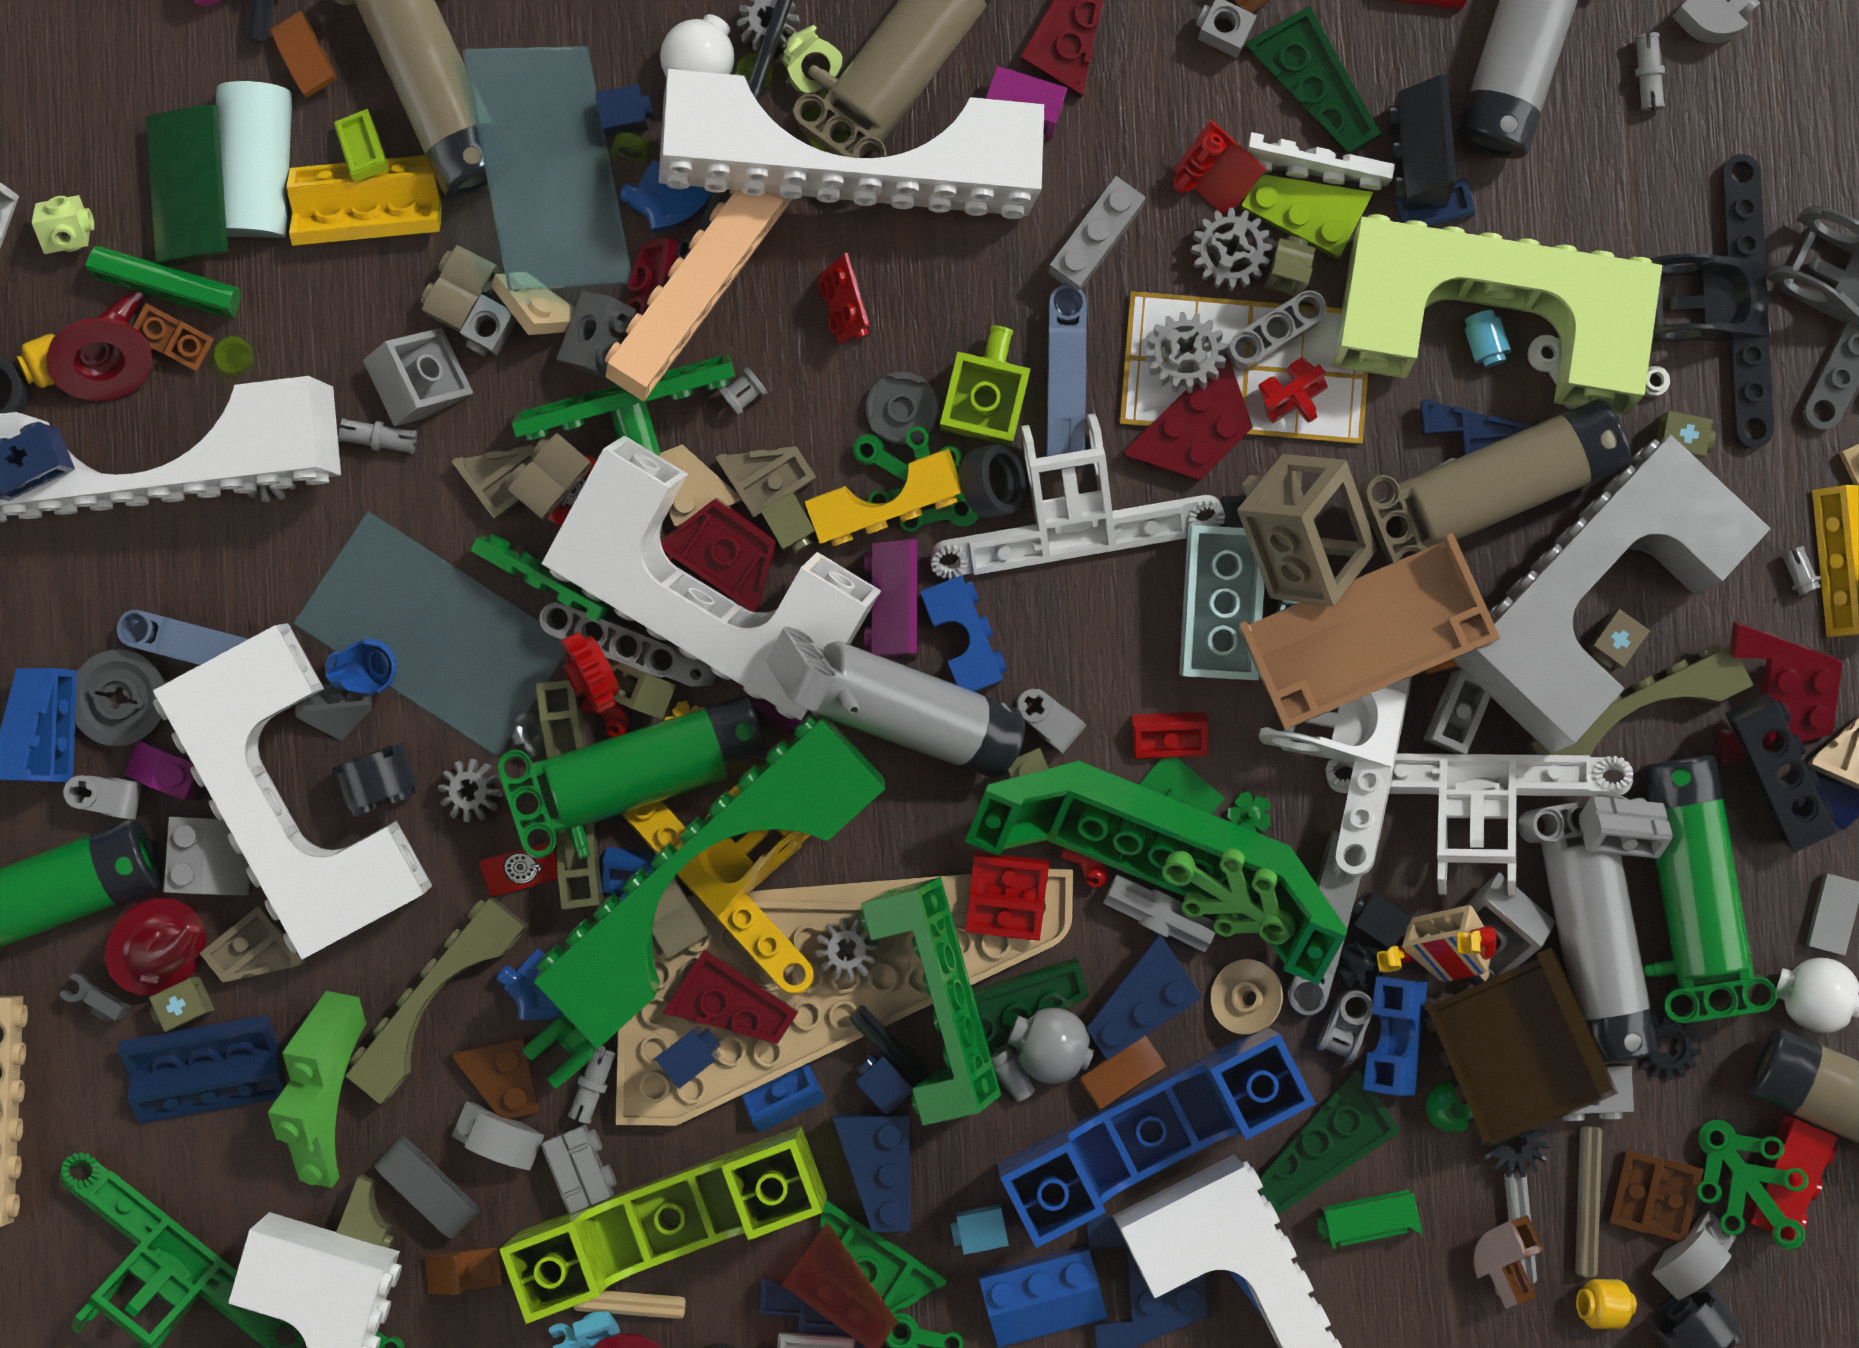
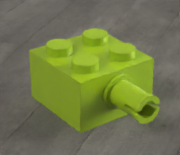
[940,325,1030,447]

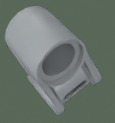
[1016,689,1087,754]
[63,775,142,820]
[1316,988,1373,1064]

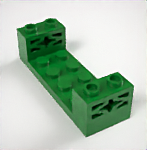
[861,877,1001,1126]

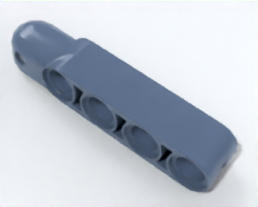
[1046,284,1087,468]
[117,610,248,665]

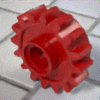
[560,632,620,714]

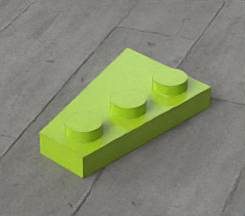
[1240,174,1374,260]

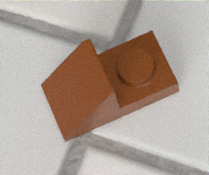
[424,1246,504,1295]

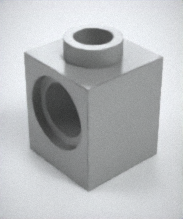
[1196,0,1257,58]
[460,294,517,357]

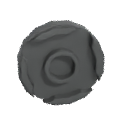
[866,372,939,446]

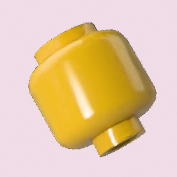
[16,334,55,388]
[1576,1279,1637,1329]

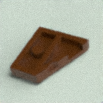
[452,1038,540,1119]

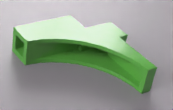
[268,991,367,1188]

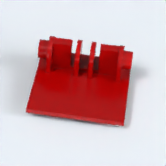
[1173,120,1267,217]
[818,253,870,345]

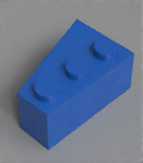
[0,668,77,782]

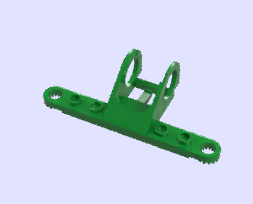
[59,1152,305,1348]

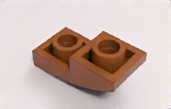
[270,11,337,98]
[133,303,214,371]
[1079,1035,1166,1112]

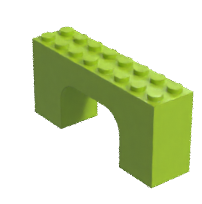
[499,1126,827,1324]

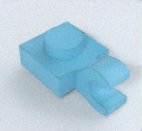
[549,1311,620,1348]

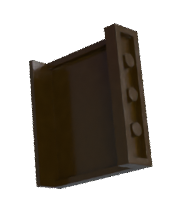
[1423,948,1619,1147]

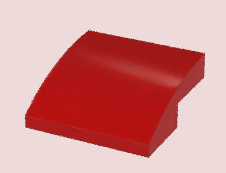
[965,851,1049,941]

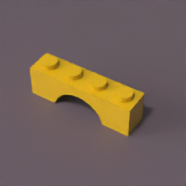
[805,448,962,546]

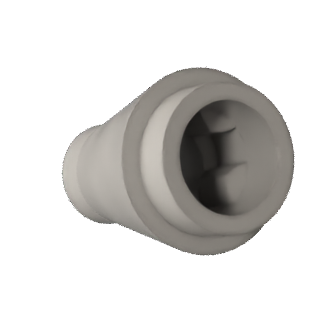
[990,1044,1035,1102]

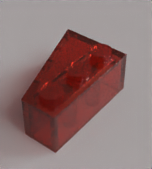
[781,1221,898,1348]

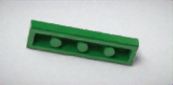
[85,246,241,320]

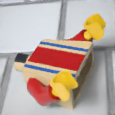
[1377,905,1496,986]

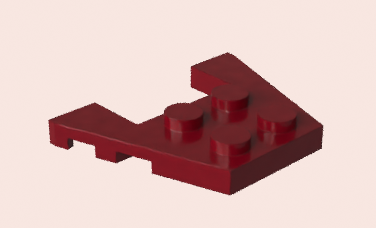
[661,498,778,613]
[1716,621,1843,766]

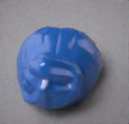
[325,638,397,694]

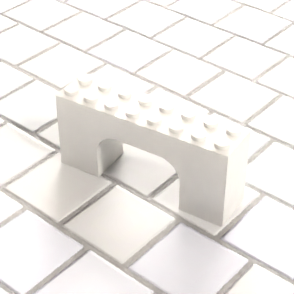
[542,436,881,721]
[153,623,432,959]
[1112,1155,1342,1348]
[229,1212,402,1348]

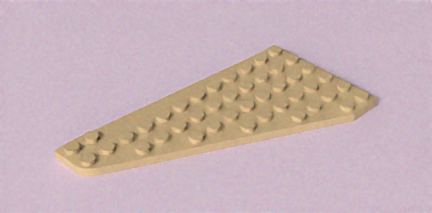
[616,869,1073,1126]

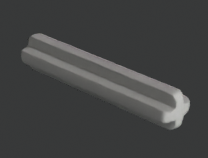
[1504,1171,1537,1284]

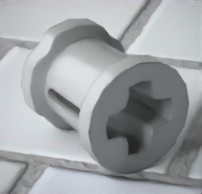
[718,367,768,416]

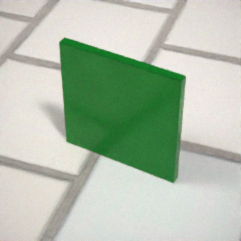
[1139,757,1225,814]

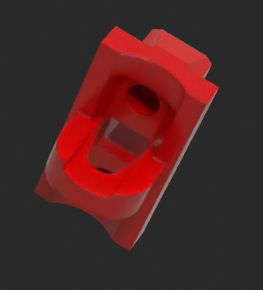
[1258,357,1328,424]

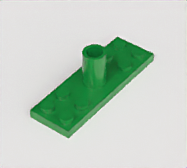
[512,353,735,456]

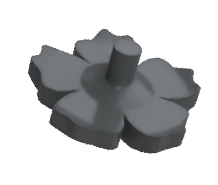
[510,713,546,757]

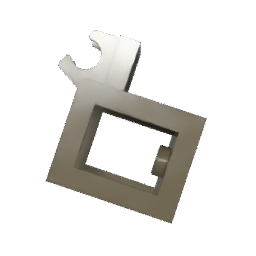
[1237,454,1377,607]

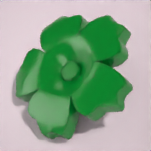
[1226,791,1271,832]

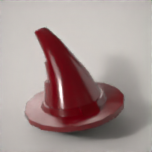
[46,289,152,401]
[104,898,207,995]

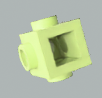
[32,195,95,254]

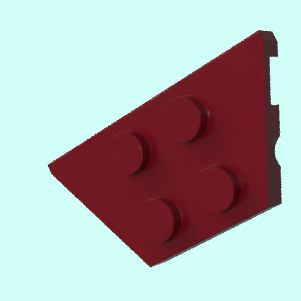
[1123,353,1253,481]

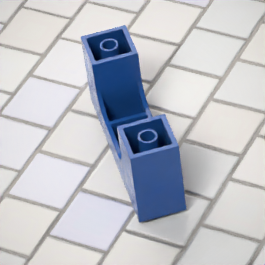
[997,1027,1316,1248]

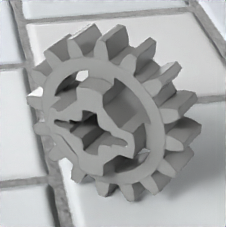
[1190,208,1272,291]
[1146,312,1227,394]

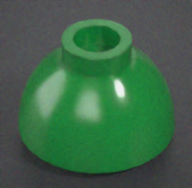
[1426,1080,1473,1133]

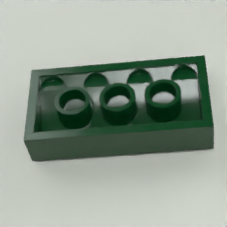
[146,105,228,266]

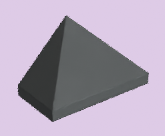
[295,684,373,741]

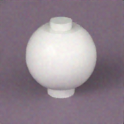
[660,14,734,77]
[1776,958,1859,1033]

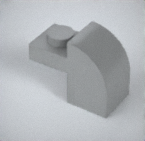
[1672,0,1760,44]
[452,1101,545,1170]
[1651,1210,1736,1301]

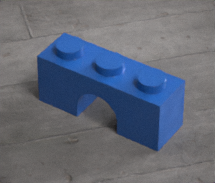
[920,575,1007,692]
[1363,976,1428,1095]

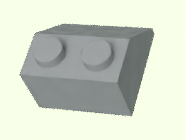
[363,328,474,427]
[164,817,251,896]
[1465,872,1556,979]

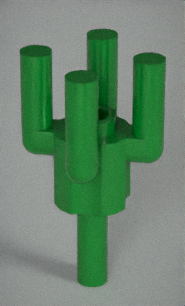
[522,1014,594,1089]

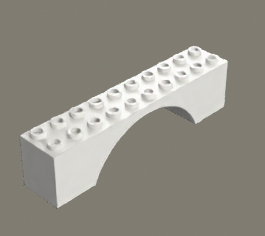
[658,69,1044,219]
[0,376,341,523]

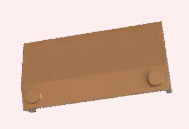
[1239,533,1500,730]

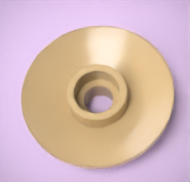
[1211,959,1283,1035]

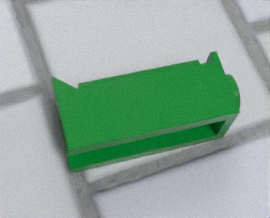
[1316,1189,1423,1249]

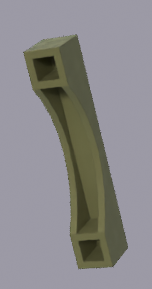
[1525,643,1753,757]
[536,680,604,909]
[346,898,529,1105]

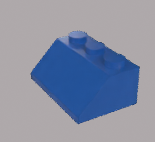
[978,1244,1107,1348]

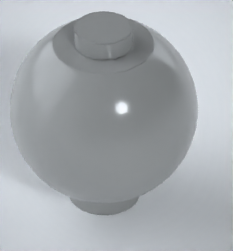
[1007,1008,1094,1084]

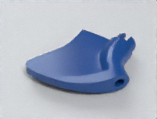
[620,160,711,232]
[496,948,563,1020]

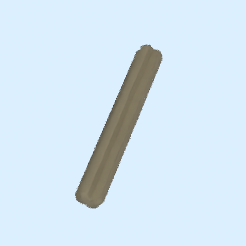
[1575,1126,1602,1277]

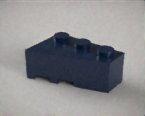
[1085,933,1202,1061]
[832,1112,911,1232]

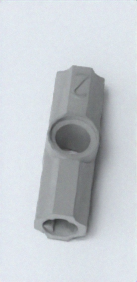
[1103,874,1216,952]

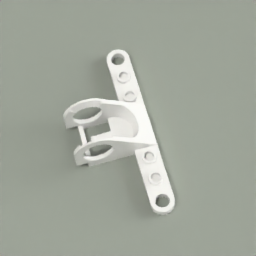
[930,413,1225,579]
[1259,676,1412,876]
[1326,754,1633,896]

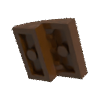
[1610,1149,1704,1242]

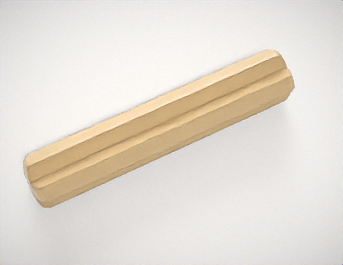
[574,1291,686,1319]

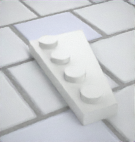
[1244,132,1395,190]

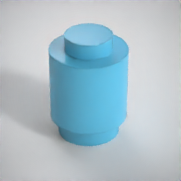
[1465,310,1511,368]

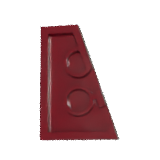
[1019,0,1103,98]
[662,949,799,1044]

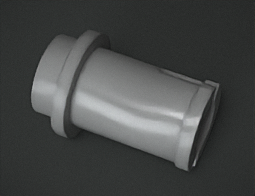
[1781,546,1821,596]

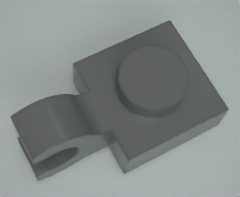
[60,973,133,1022]

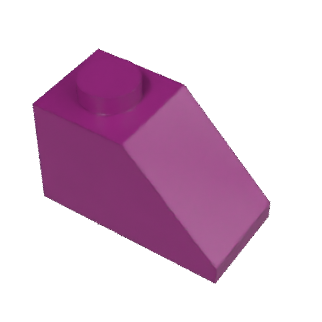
[124,740,201,801]

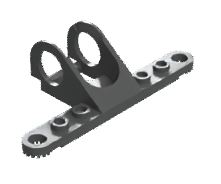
[1766,206,1859,431]

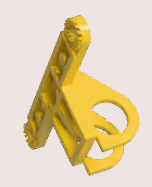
[621,769,813,996]

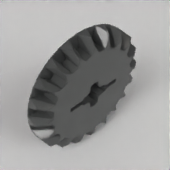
[75,649,165,746]

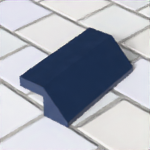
[118,1014,286,1124]

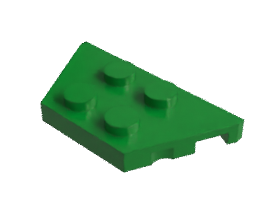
[813,1199,947,1325]

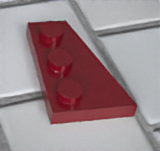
[626,237,679,337]

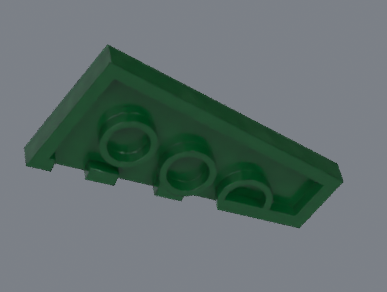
[1245,6,1381,154]
[972,957,1089,1054]
[1258,1068,1401,1216]

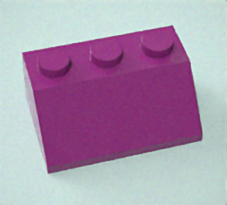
[864,540,917,658]

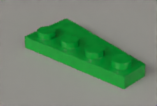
[470,534,614,622]

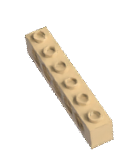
[0,995,28,1227]

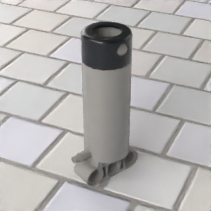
[1456,0,1578,159]
[766,626,1025,778]
[1518,795,1658,1064]

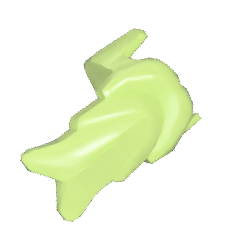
[781,25,843,94]

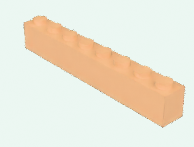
[605,190,792,402]

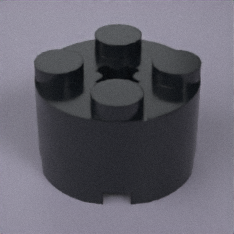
[332,742,419,817]
[1648,1283,1742,1348]

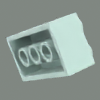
[1179,525,1264,680]

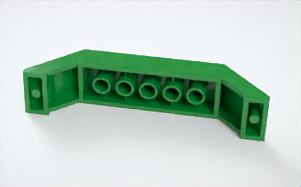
[965,761,1347,985]

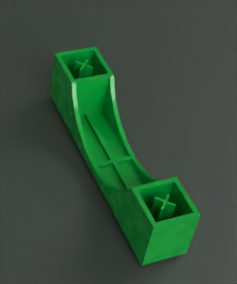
[534,713,885,1049]

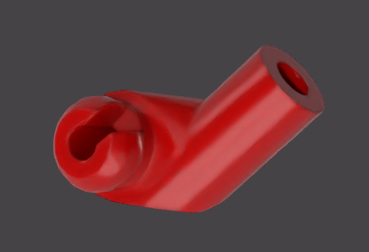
[582,697,629,737]
[1061,848,1108,888]

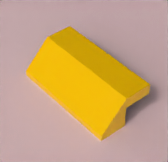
[286,155,442,246]
[1812,485,1859,637]

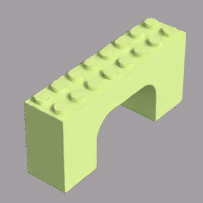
[1333,214,1662,415]

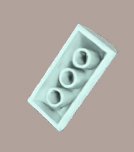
[216,81,292,238]

